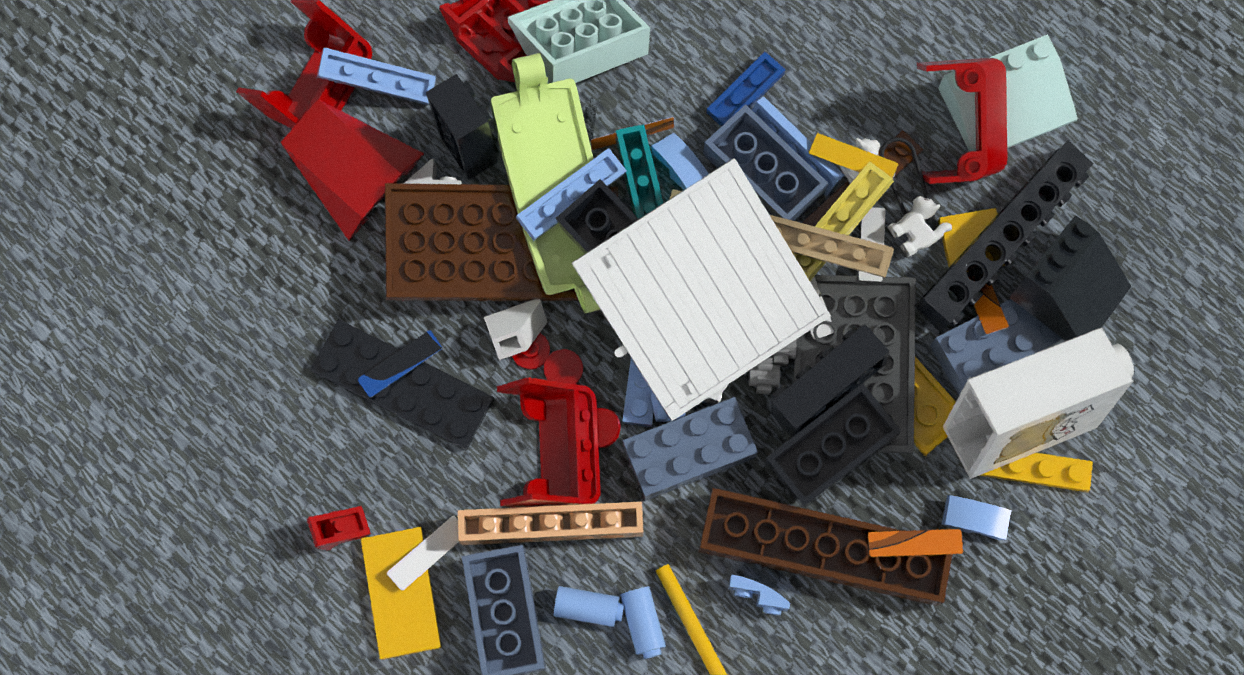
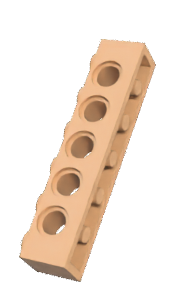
[458,502,643,545]

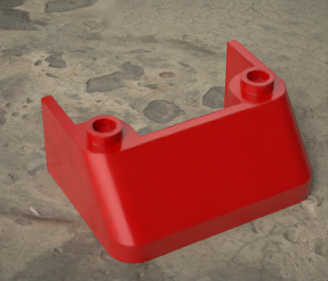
[236,0,372,129]
[917,58,1008,184]
[497,377,600,507]

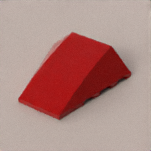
[439,0,552,82]
[280,99,425,241]

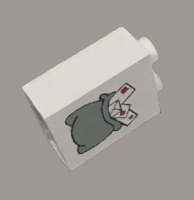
[943,328,1134,479]

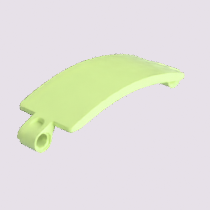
[490,53,600,313]

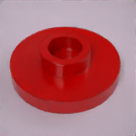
[512,333,550,370]
[544,349,583,384]
[597,408,621,448]

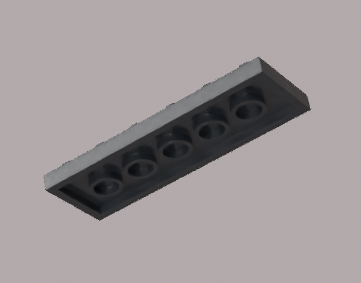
[310,319,494,451]

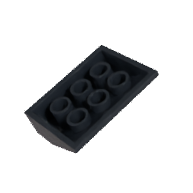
[1009,215,1131,341]

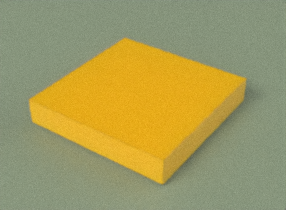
[938,208,1006,272]

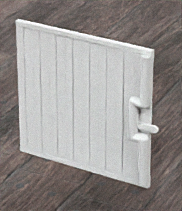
[572,158,831,421]

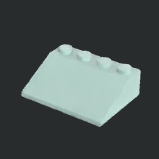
[508,0,650,84]
[938,35,1078,151]

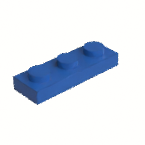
[706,52,786,126]

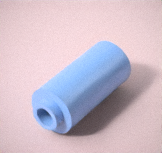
[554,586,624,627]
[620,587,666,659]

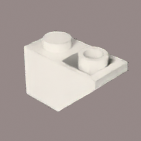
[484,299,547,360]

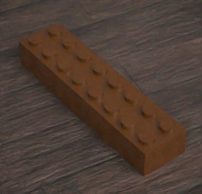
[699,488,953,606]

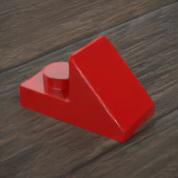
[307,506,371,551]

